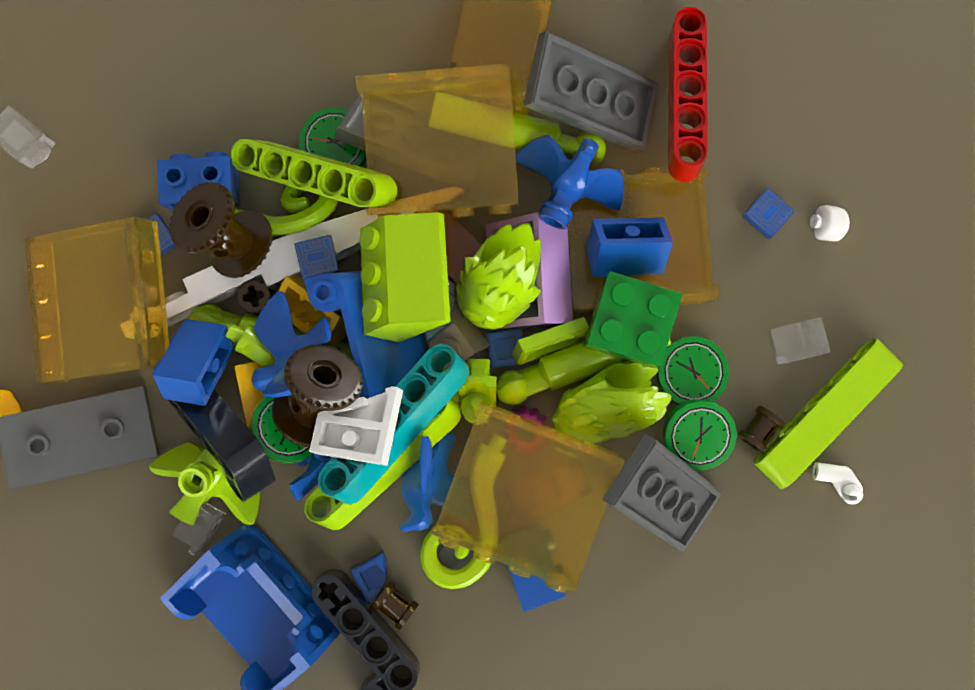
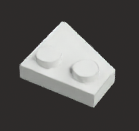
[309,386,403,466]

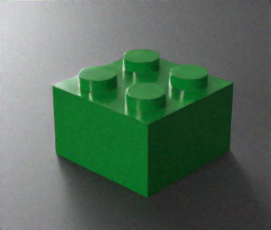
[583,271,683,368]

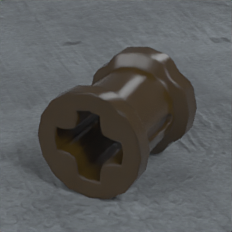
[237,280,276,316]
[737,405,786,454]
[370,581,419,630]

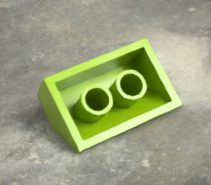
[360,212,451,343]

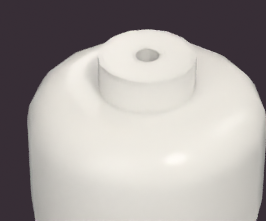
[810,205,850,241]

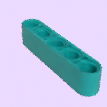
[318,344,469,504]

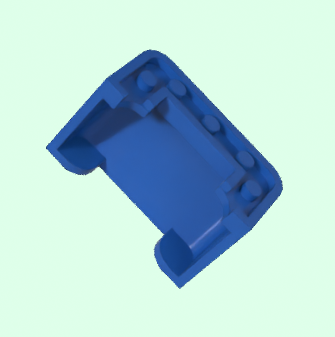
[304,271,427,399]
[160,524,340,690]

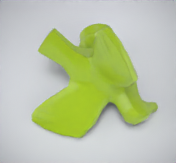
[149,442,260,526]

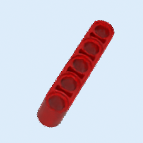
[668,6,708,183]

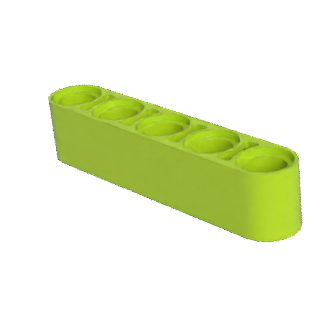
[231,139,397,208]
[753,338,903,490]
[304,391,461,530]

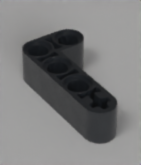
[167,389,276,502]
[311,569,420,690]

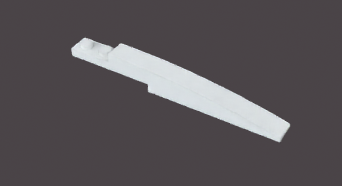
[122,187,465,340]

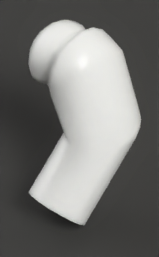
[812,462,863,505]

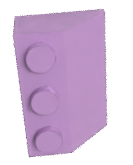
[485,212,573,330]

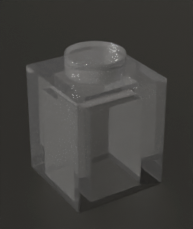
[0,106,56,169]

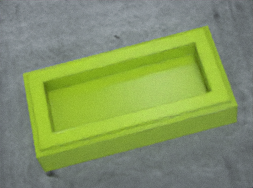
[512,317,589,365]

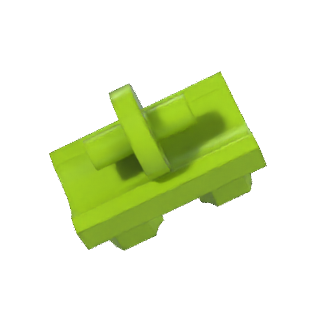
[459,358,497,425]

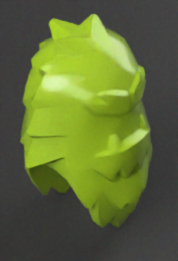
[456,223,541,330]
[552,361,672,446]

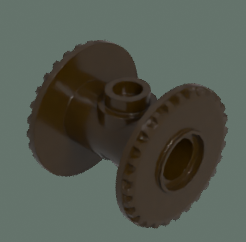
[169,182,273,278]
[272,344,363,447]

